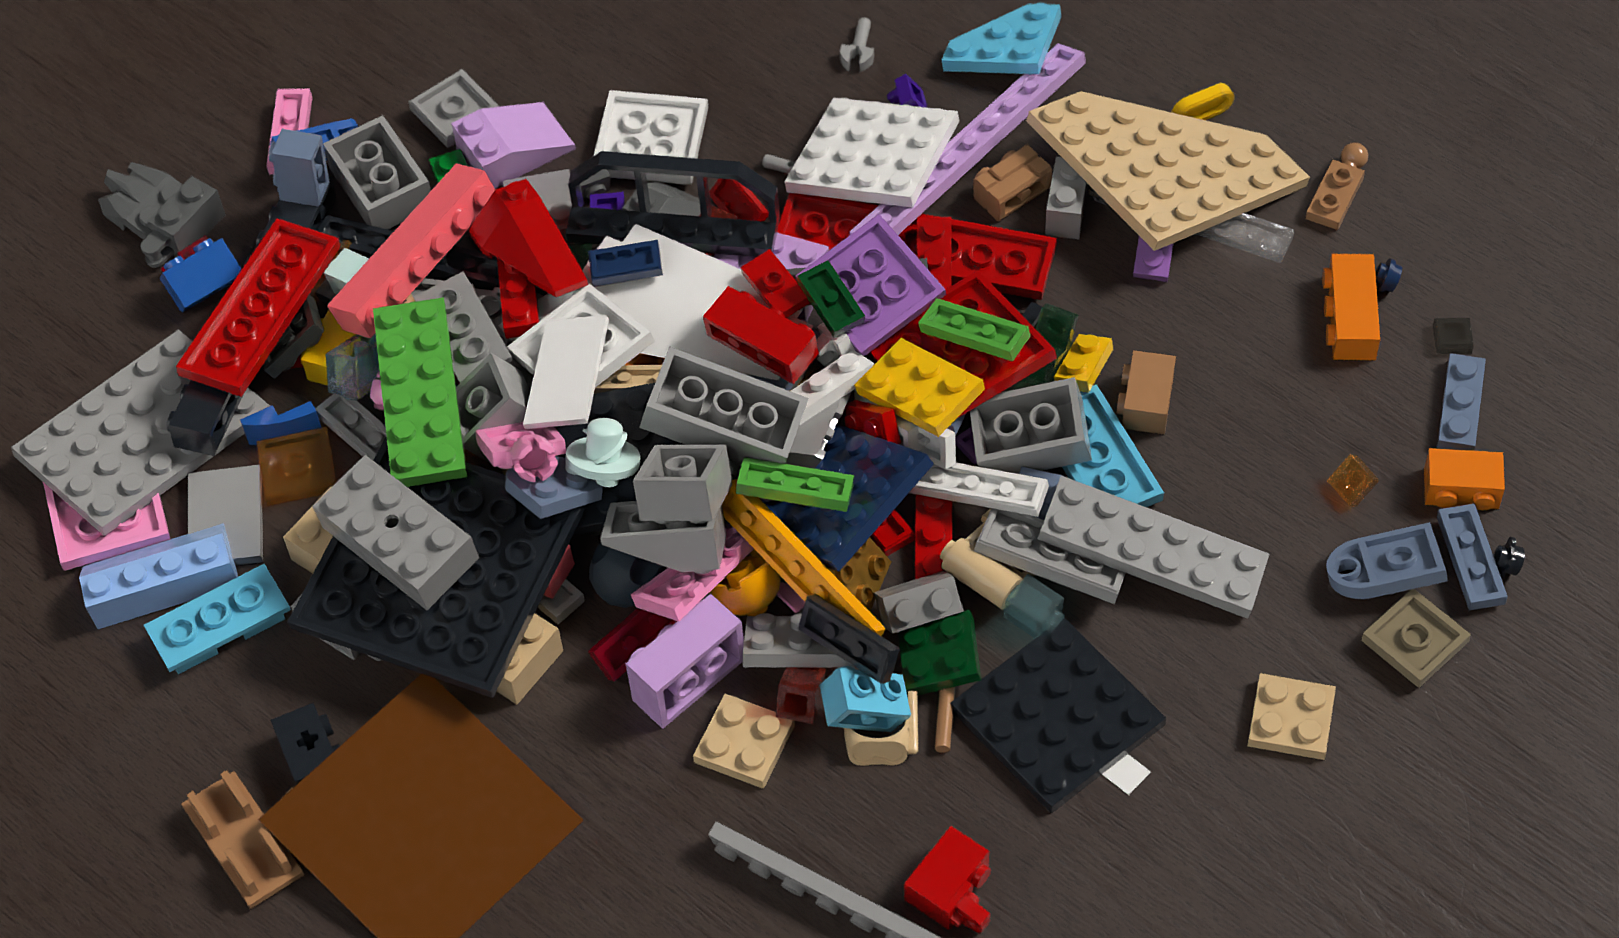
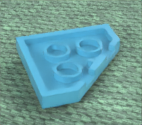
[942,3,1061,74]

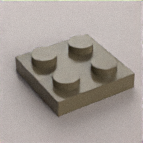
[1361,589,1471,688]

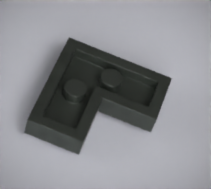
[263,295,324,379]

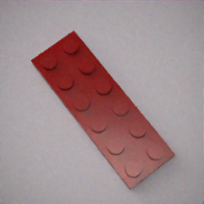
[176,218,340,397]

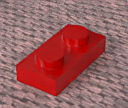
[845,400,901,444]

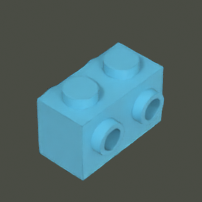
[819,666,911,732]

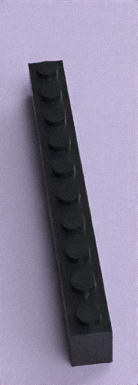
[167,176,336,456]

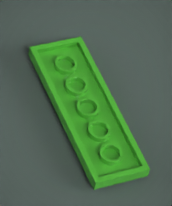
[373,297,467,487]

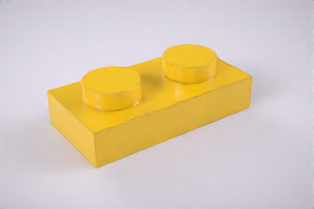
[1054,334,1113,393]

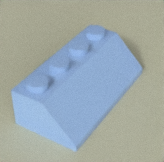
[79,523,238,629]

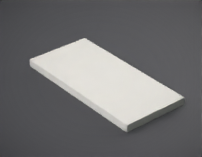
[523,315,609,429]

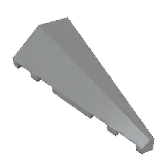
[785,356,865,468]

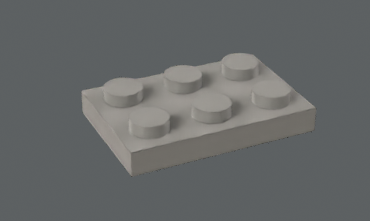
[742,613,855,667]

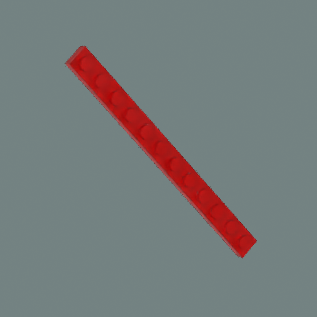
[915,217,952,579]

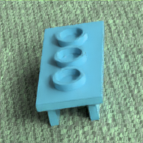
[144,564,291,674]

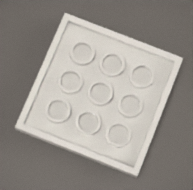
[785,98,959,208]

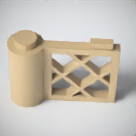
[940,508,1035,610]

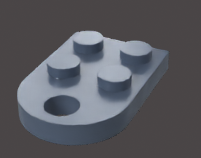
[1326,522,1448,599]

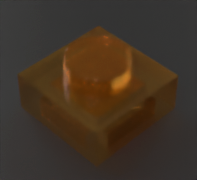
[1327,454,1380,506]

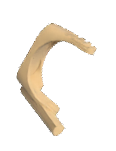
[844,691,918,766]

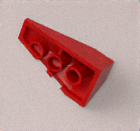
[469,179,588,297]

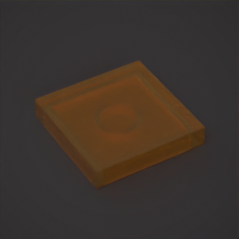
[257,427,337,506]

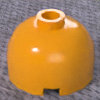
[709,549,780,616]

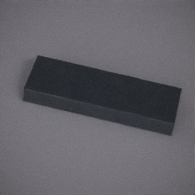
[798,594,900,684]

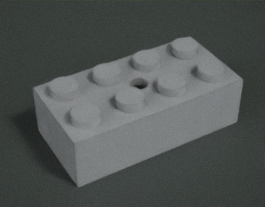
[639,347,809,465]
[312,455,479,610]

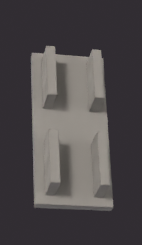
[413,271,514,383]

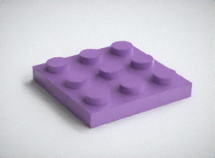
[795,214,946,356]

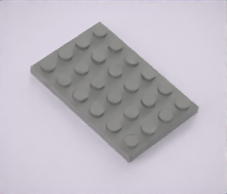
[11,330,270,536]

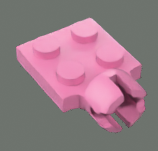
[475,422,566,482]

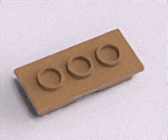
[181,770,304,909]

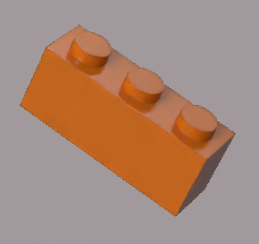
[1322,254,1380,360]

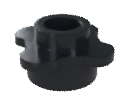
[1493,537,1525,579]

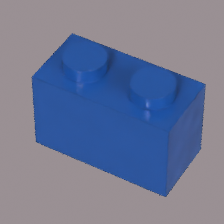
[160,238,242,313]

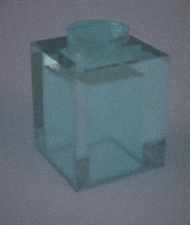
[1004,574,1064,638]

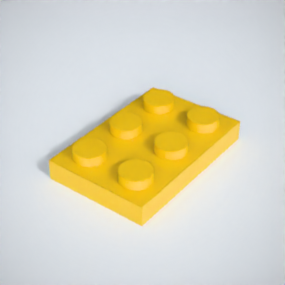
[854,338,985,437]

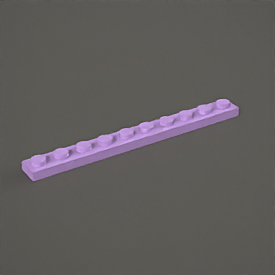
[850,43,1086,235]

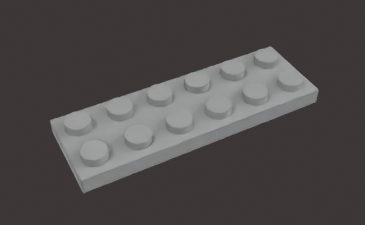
[1037,475,1269,619]

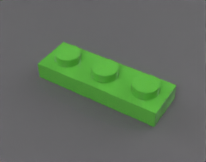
[918,298,1031,361]
[736,457,854,512]

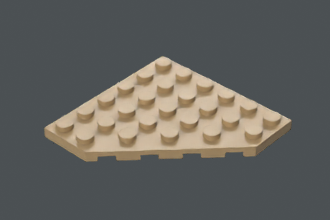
[1026,91,1310,251]

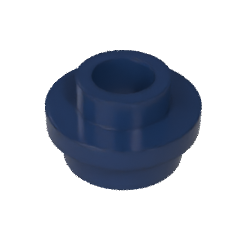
[1375,258,1402,293]

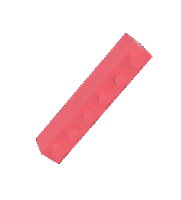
[327,163,495,339]

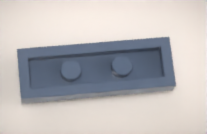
[1437,353,1486,451]
[1437,503,1508,611]

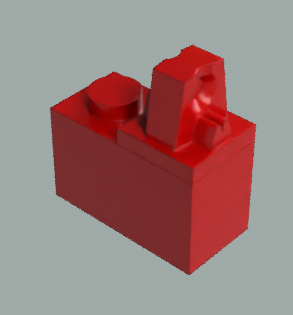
[904,826,991,934]

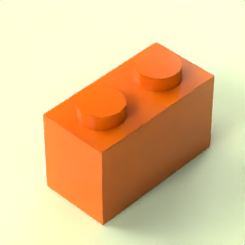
[1424,448,1505,510]

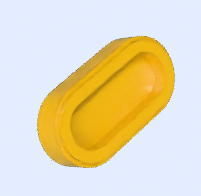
[1171,83,1235,120]

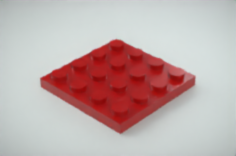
[867,270,1057,419]

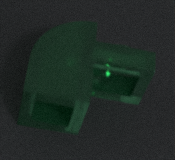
[1021,303,1079,386]

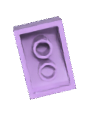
[451,102,575,189]

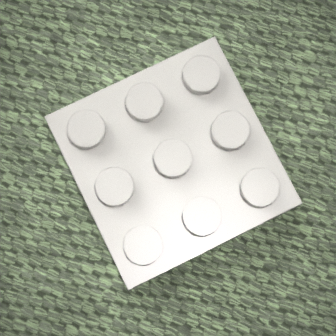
[594,90,708,185]
[507,284,655,387]

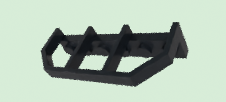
[566,151,780,257]

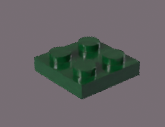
[898,610,981,696]

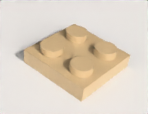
[1248,673,1336,760]
[693,694,795,789]

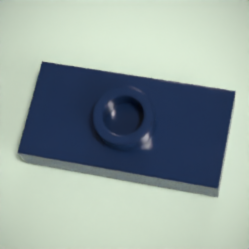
[588,239,663,287]

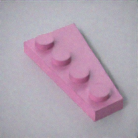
[631,527,754,621]

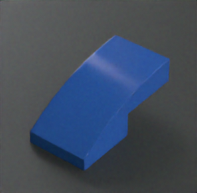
[240,401,323,445]

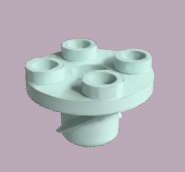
[565,418,640,487]

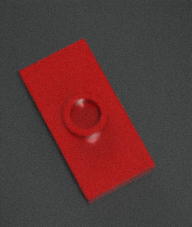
[709,178,769,221]
[740,249,810,318]

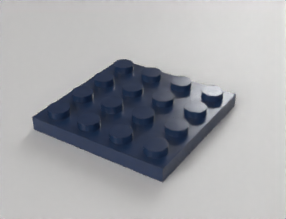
[765,424,934,572]

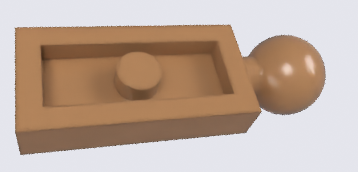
[1306,143,1368,230]

